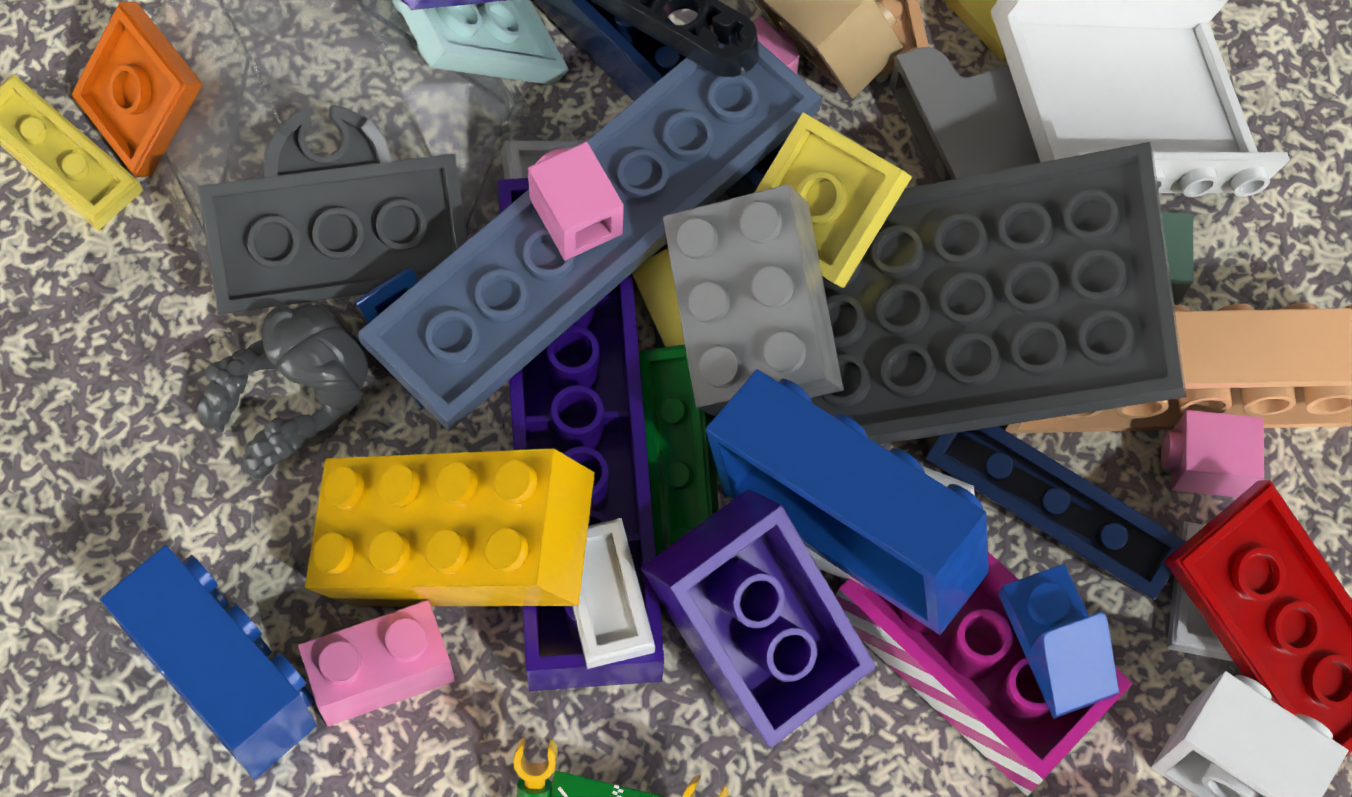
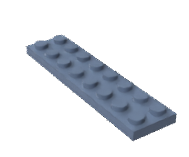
[358,41,822,432]

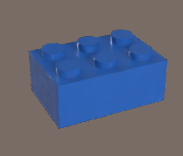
[99,545,317,781]

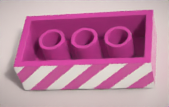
[836,552,1133,796]

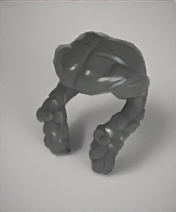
[197,304,368,479]

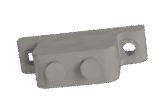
[889,47,1040,182]

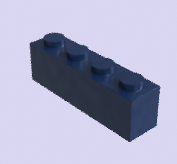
[925,426,1186,600]

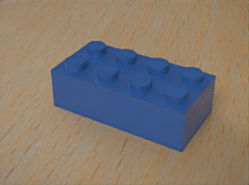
[706,369,989,635]

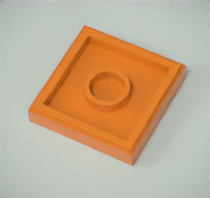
[71,1,203,177]

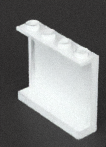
[990,0,1290,197]

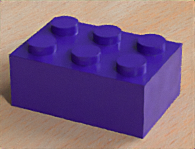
[640,489,877,749]

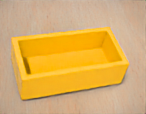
[305,448,595,607]

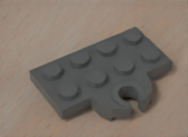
[198,105,468,315]

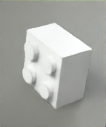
[1151,671,1349,797]

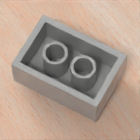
[663,184,844,417]

